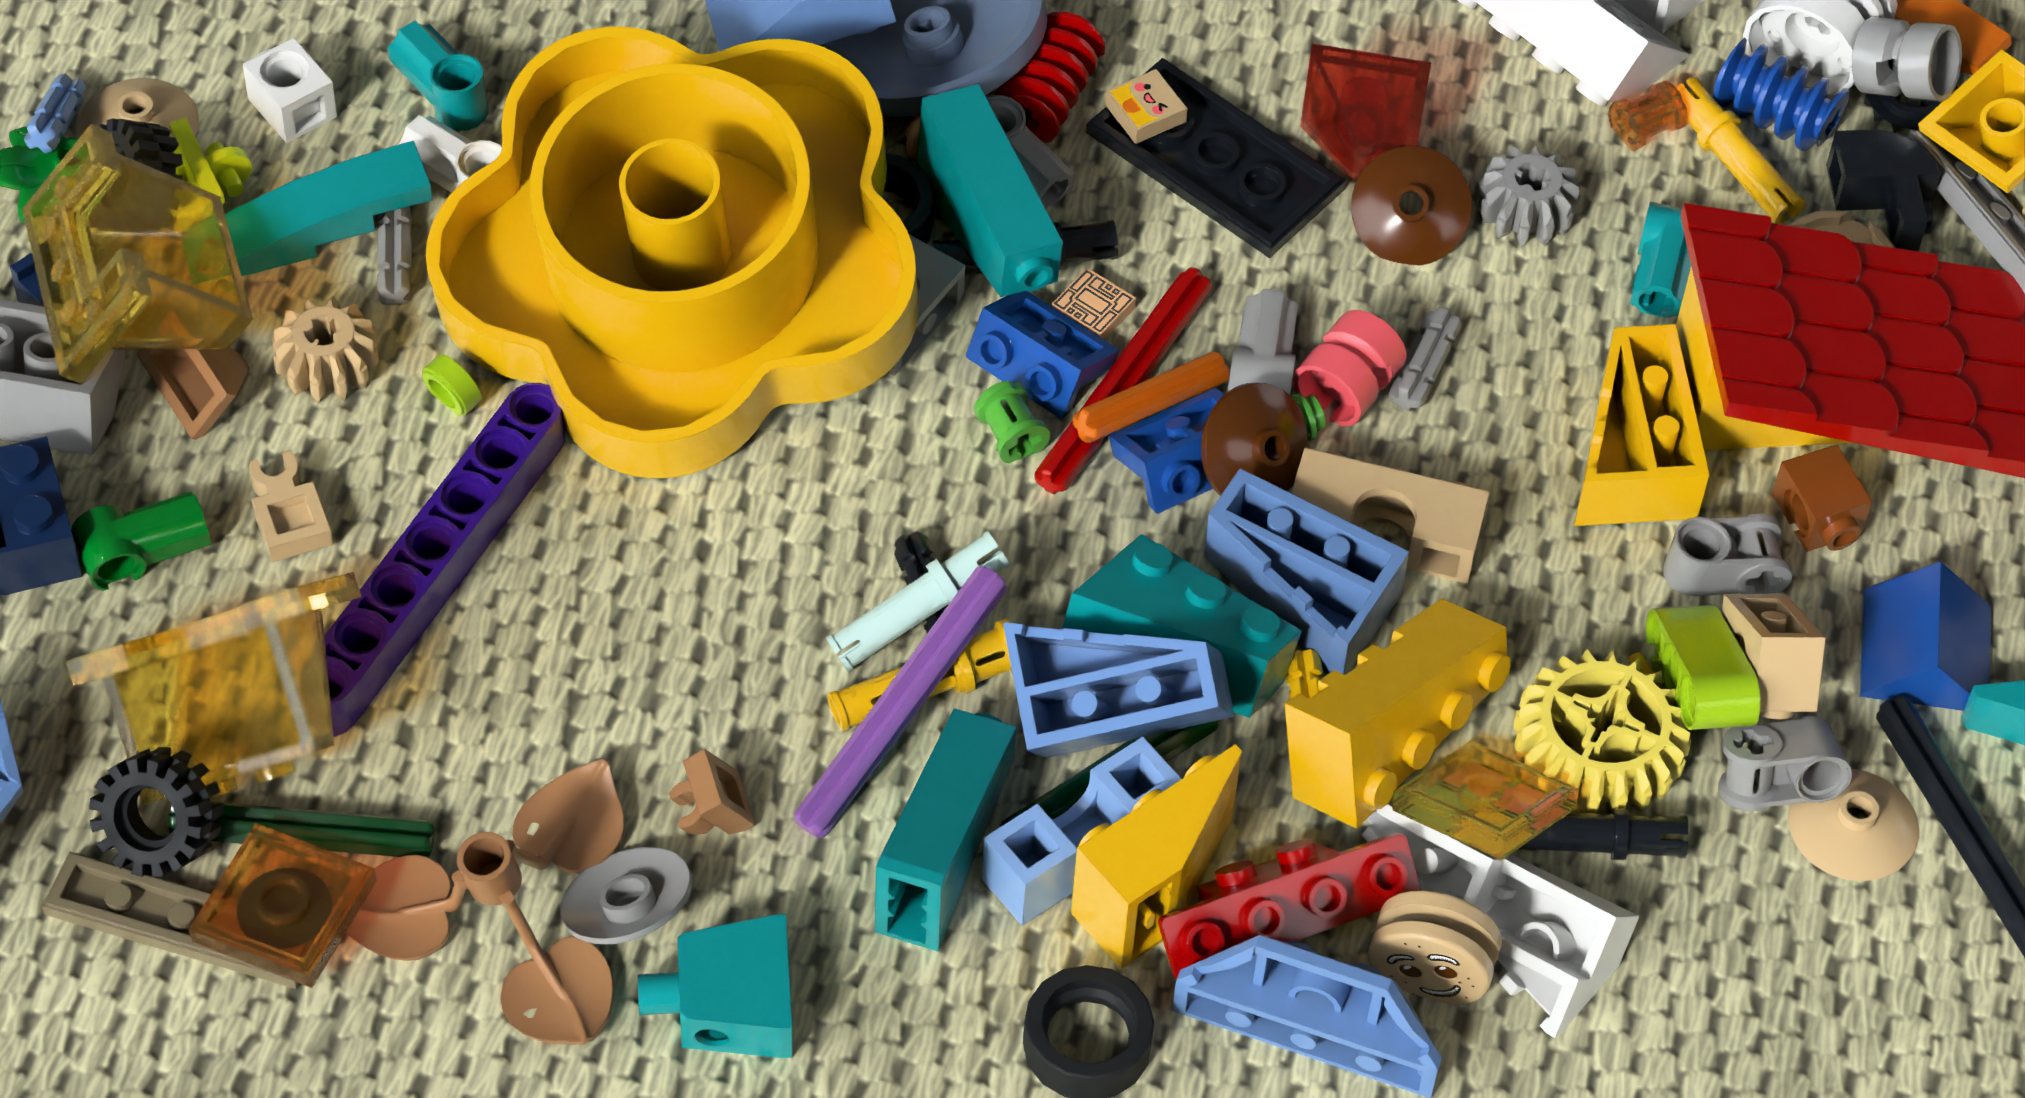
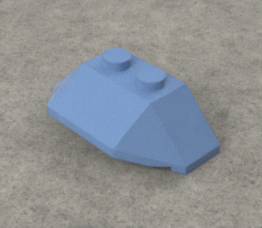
[1172,935,1442,1098]

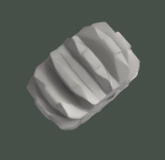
[1477,145,1581,247]

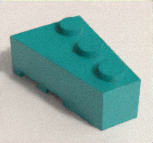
[1062,534,1302,718]

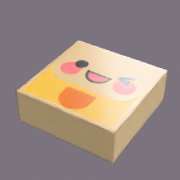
[1105,69,1188,144]

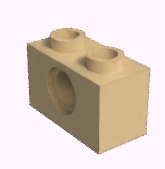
[1722,594,1826,719]

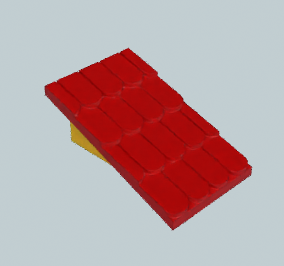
[1676,203,2025,478]

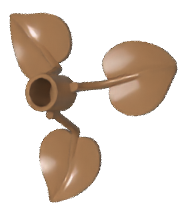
[332,759,625,1045]

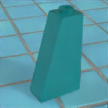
[916,84,1063,297]
[874,708,1017,952]

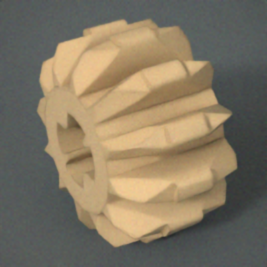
[272,296,379,404]

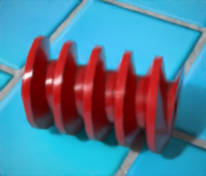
[995,12,1106,144]

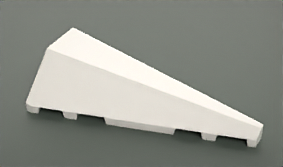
[1362,798,1639,1038]

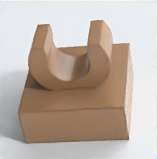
[669,748,755,835]

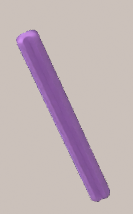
[794,565,1007,838]

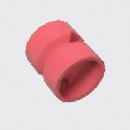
[1292,310,1407,427]

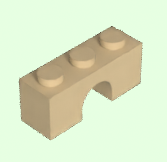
[1291,448,1490,584]

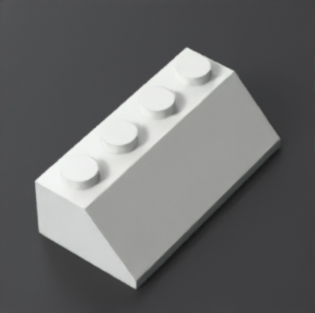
[1457,0,1690,107]

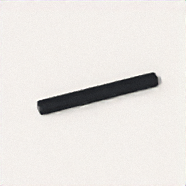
[1876,695,2025,958]

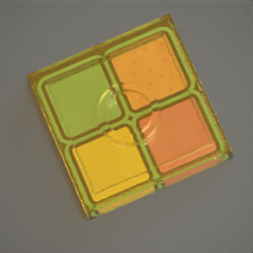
[1392,740,1579,861]

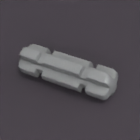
[377,206,412,305]
[1389,307,1461,411]

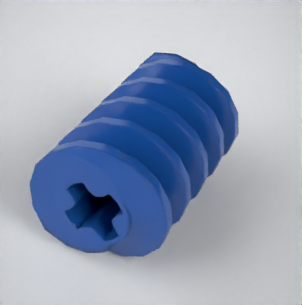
[1713,37,1850,151]

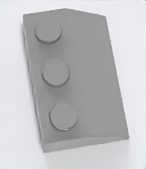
[0,299,131,455]

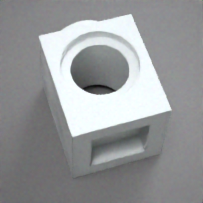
[243,38,337,143]

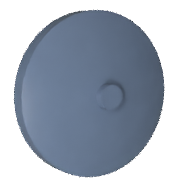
[821,0,1048,117]

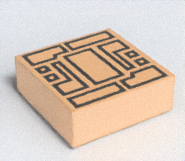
[1050,268,1136,340]

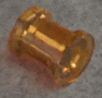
[1608,80,1688,151]

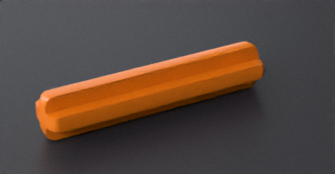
[1072,351,1230,443]

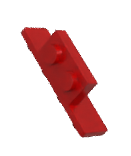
[1158,832,1421,979]

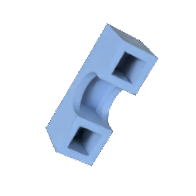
[981,737,1181,926]

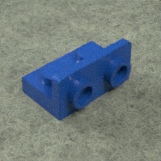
[966,291,1120,419]
[1109,388,1225,514]

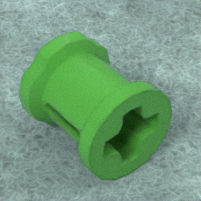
[974,380,1051,463]

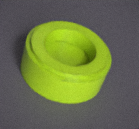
[422,354,482,416]

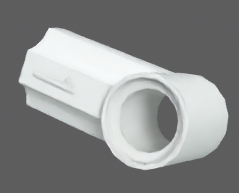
[398,115,502,193]

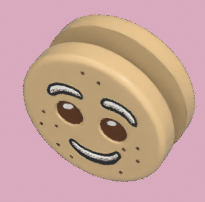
[1368,891,1502,1006]

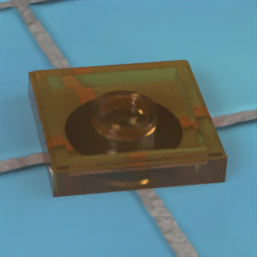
[189,823,377,988]

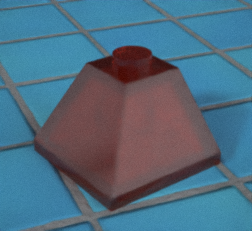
[1300,43,1431,181]

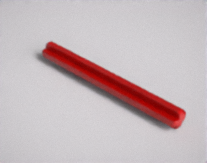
[1035,267,1212,495]

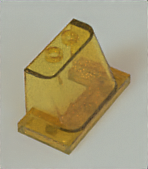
[22,124,253,384]
[65,572,361,805]

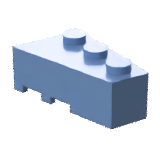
[1204,469,1409,675]
[1003,622,1235,758]

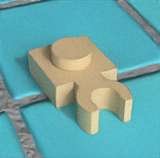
[249,451,333,563]

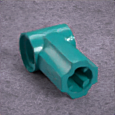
[388,20,488,131]
[1630,201,1691,318]

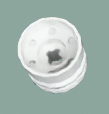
[1743,0,1898,99]

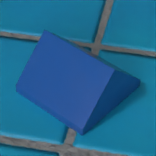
[1859,561,1991,711]

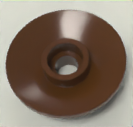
[1351,146,1472,266]
[1201,382,1308,496]

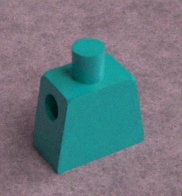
[637,914,792,1058]

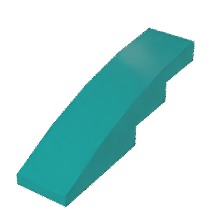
[182,140,432,288]

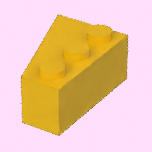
[1574,324,1710,526]

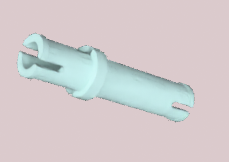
[825,530,1010,673]

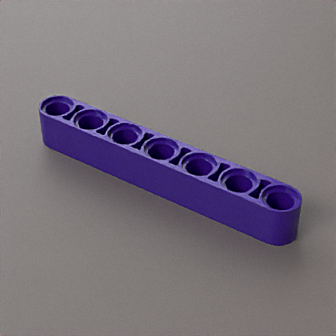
[295,382,565,737]

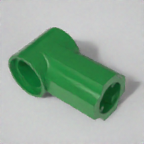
[71,491,211,591]

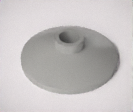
[560,847,692,944]

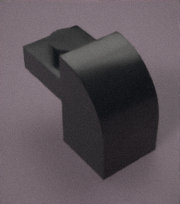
[1826,130,1940,251]

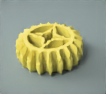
[1513,649,1692,814]

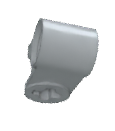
[1663,514,1793,596]
[1718,716,1852,811]

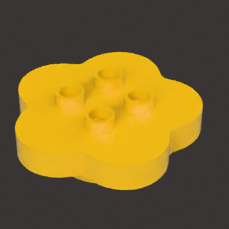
[426,26,919,478]

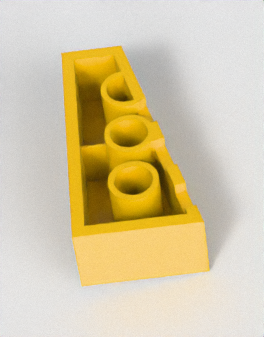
[1285,598,1511,829]

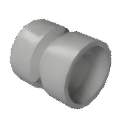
[1852,17,1962,102]

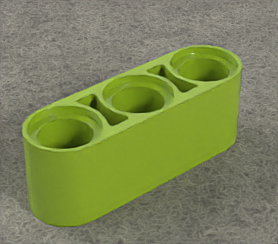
[1645,605,1760,730]

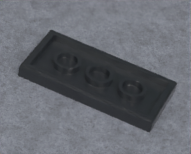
[1086,58,1346,258]

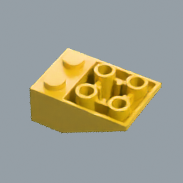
[1071,744,1242,969]

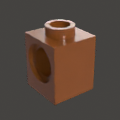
[1772,444,1872,552]

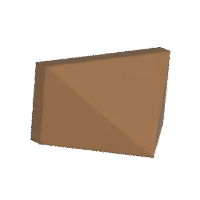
[136,309,250,440]

